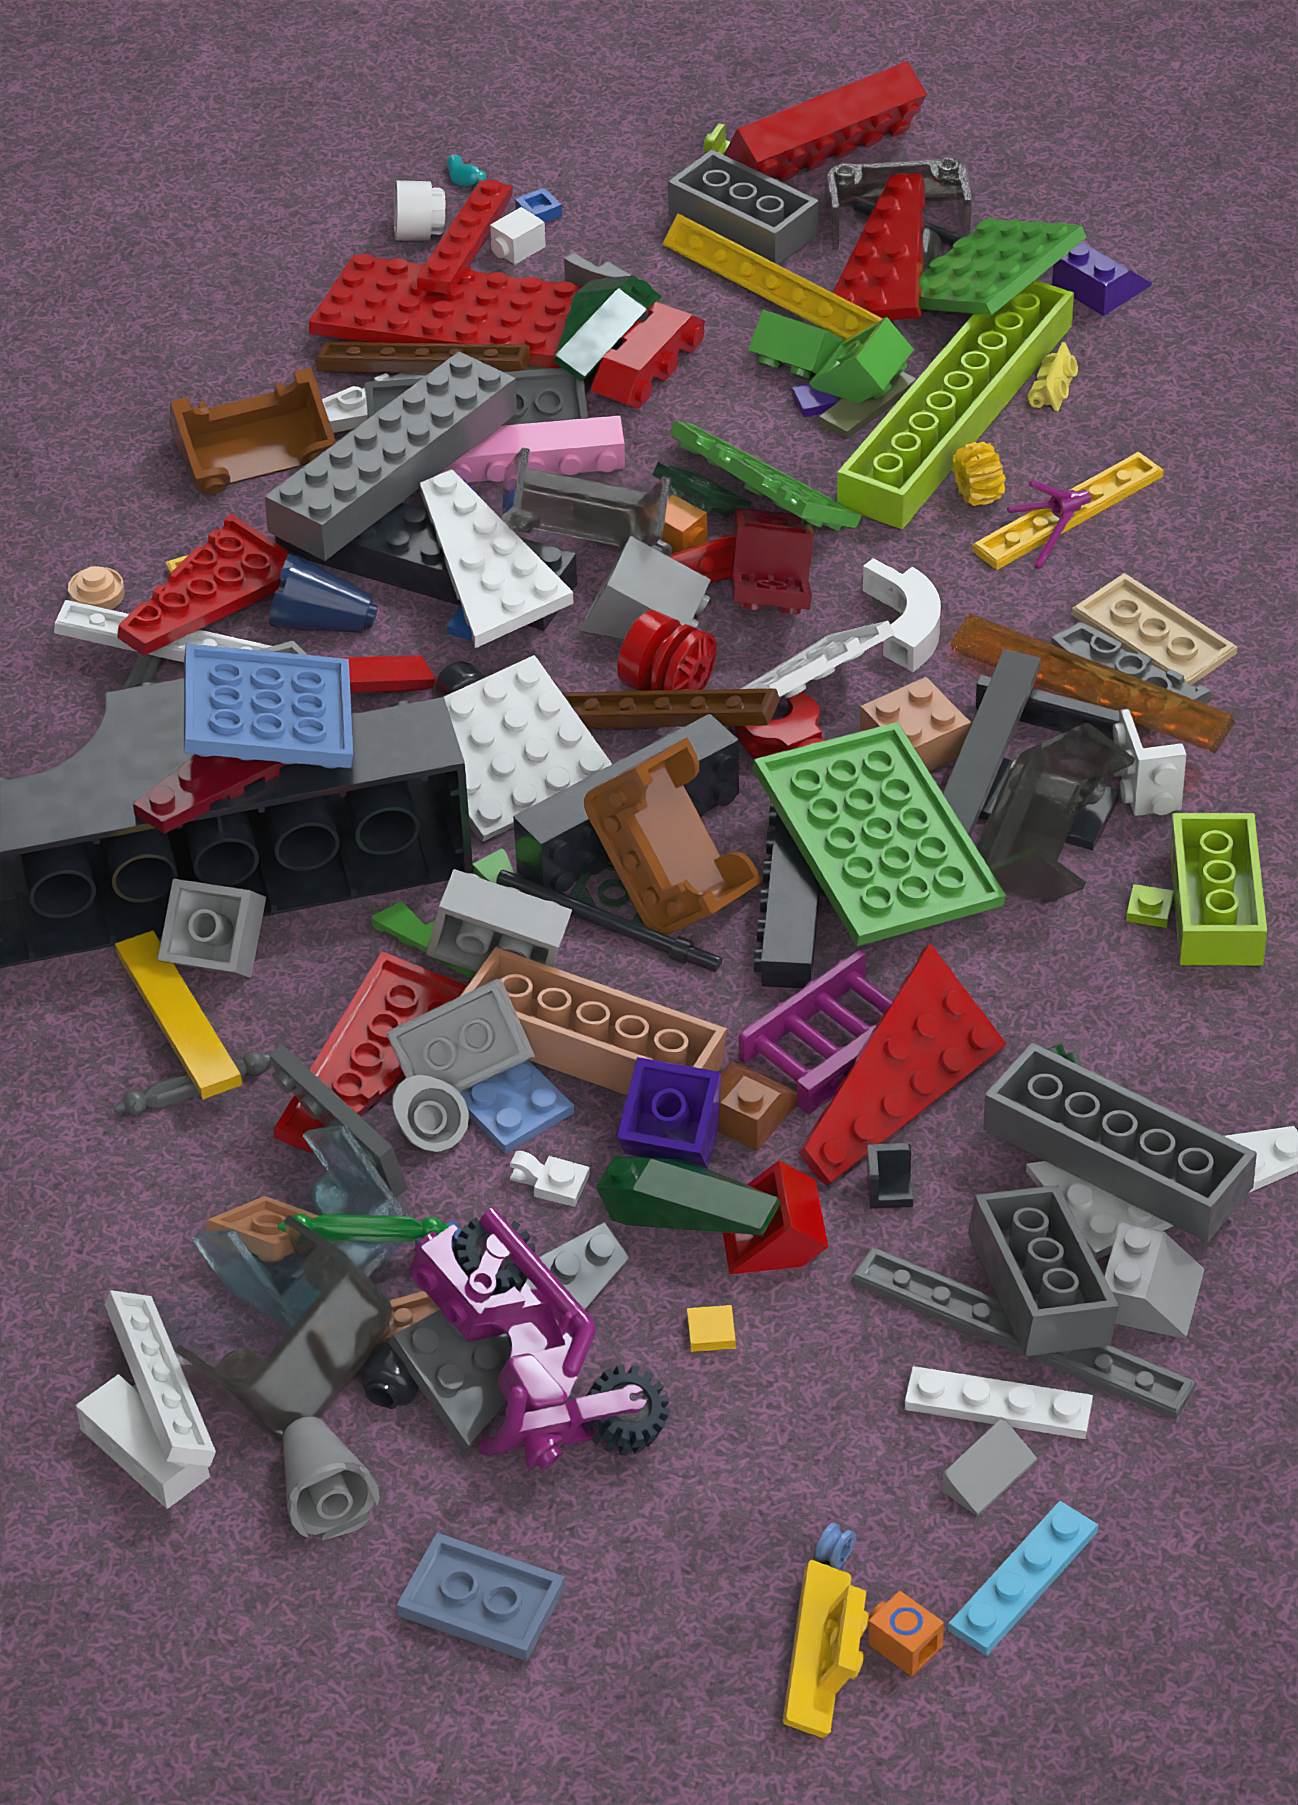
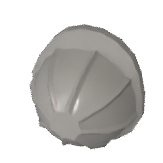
[391,1074,469,1152]

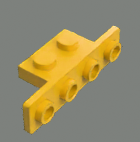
[783,1560,869,1738]

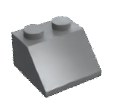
[158,879,266,978]
[1104,1222,1205,1339]

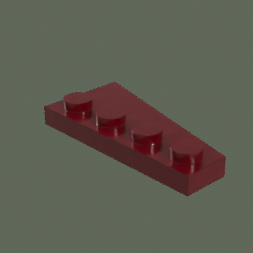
[133,754,300,834]

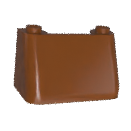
[169,367,336,494]
[584,737,763,935]

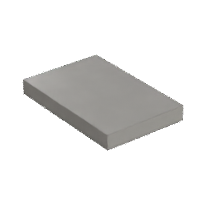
[386,979,535,1093]

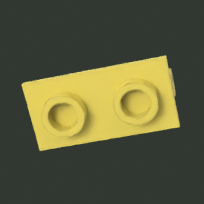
[1028,342,1078,412]

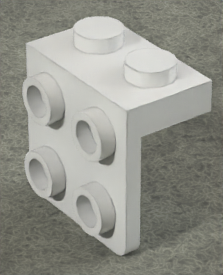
[1111,709,1186,816]

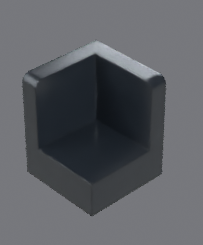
[867,1143,913,1209]

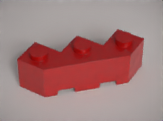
[590,302,705,409]

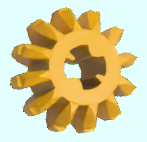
[952,442,1006,506]

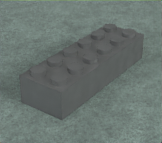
[983,1042,1257,1243]

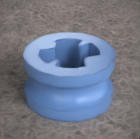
[815,1522,856,1569]

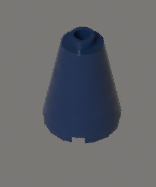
[269,553,378,633]

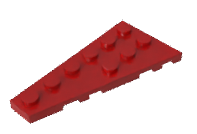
[117,514,292,656]

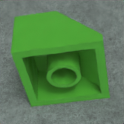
[748,309,845,379]
[809,317,914,403]

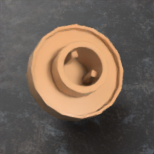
[68,566,125,610]

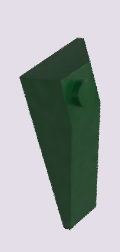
[596,1156,781,1235]

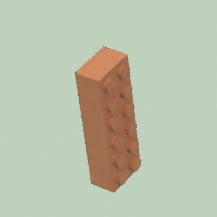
[461,947,727,1095]

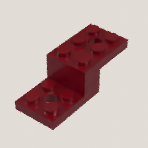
[730,507,814,614]

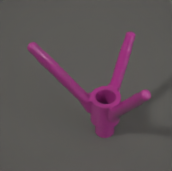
[1007,480,1091,568]

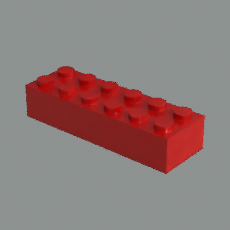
[724,61,927,182]

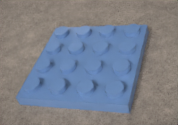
[184,643,353,768]

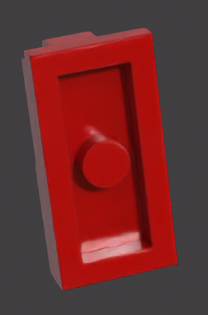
[668,534,735,583]

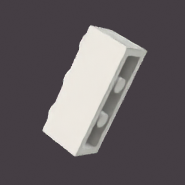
[76,1374,210,1509]

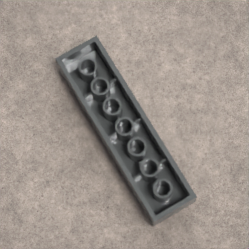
[265,351,517,561]

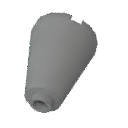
[283,1417,380,1541]

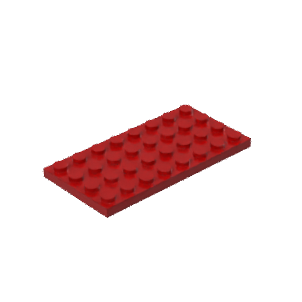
[309,254,583,369]

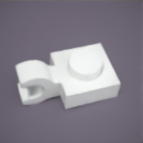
[510,1151,590,1207]

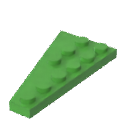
[669,420,862,531]

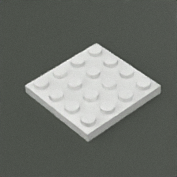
[444,655,612,842]

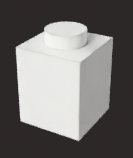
[490,207,546,265]

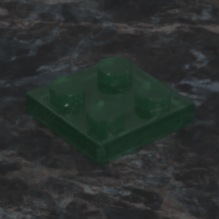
[652,462,752,517]

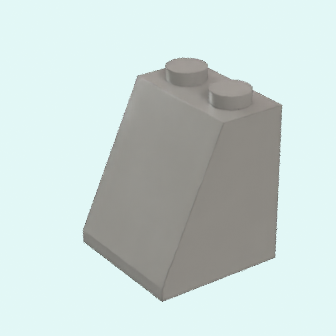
[580,536,710,639]

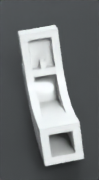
[863,558,941,672]

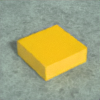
[687,1305,736,1352]

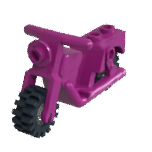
[408,1207,670,1471]

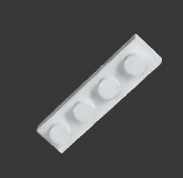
[905,1366,1093,1439]

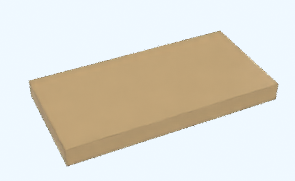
[1072,573,1238,685]

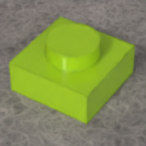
[1126,884,1174,928]

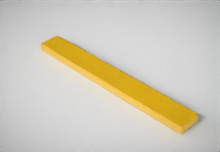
[662,214,882,340]

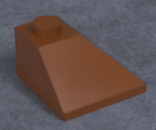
[717,1060,797,1151]

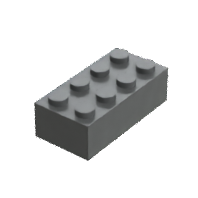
[668,149,819,265]
[968,1185,1119,1356]

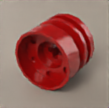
[617,609,717,691]

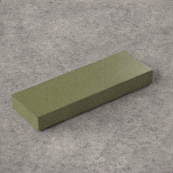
[819,372,917,439]

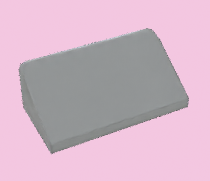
[942,1419,1037,1517]

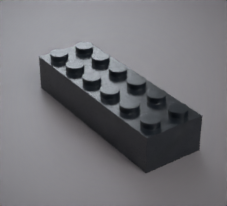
[513,714,739,893]

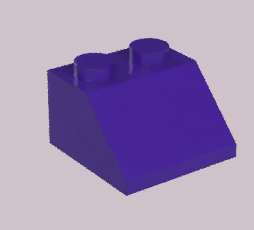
[1052,242,1151,316]
[617,1057,722,1169]

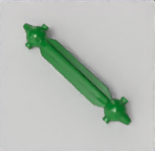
[278,1214,450,1242]

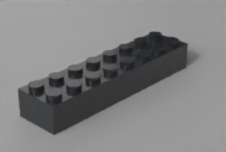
[275,503,577,631]

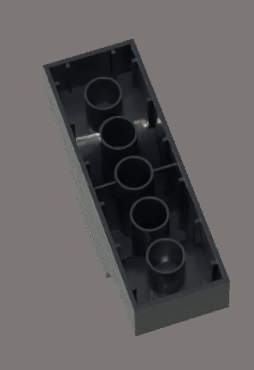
[0,678,473,968]

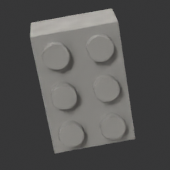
[426,869,572,972]

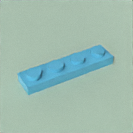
[948,1501,1098,1656]

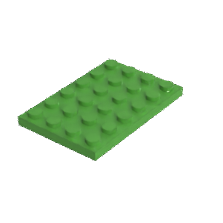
[752,722,1006,946]

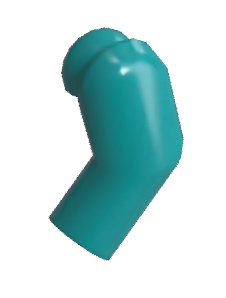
[446,154,486,187]

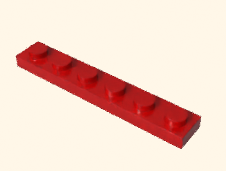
[417,180,512,294]

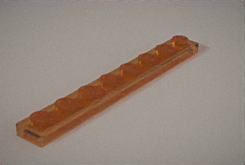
[950,614,1235,754]

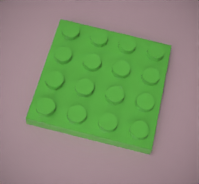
[919,218,1087,315]

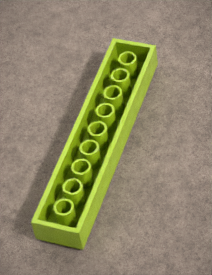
[837,280,1074,530]

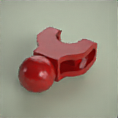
[735,692,826,759]

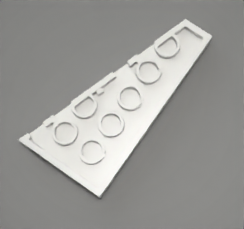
[654,621,895,742]

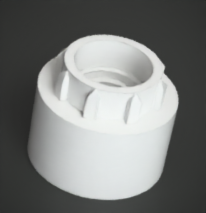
[394,180,445,241]

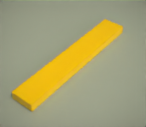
[972,452,1164,570]
[115,931,243,1099]

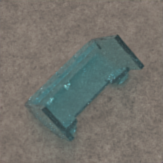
[192,1125,407,1332]

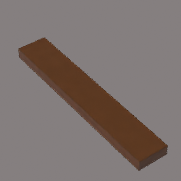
[315,342,531,373]
[562,688,780,728]

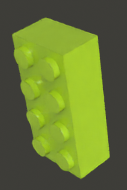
[1169,813,1267,966]

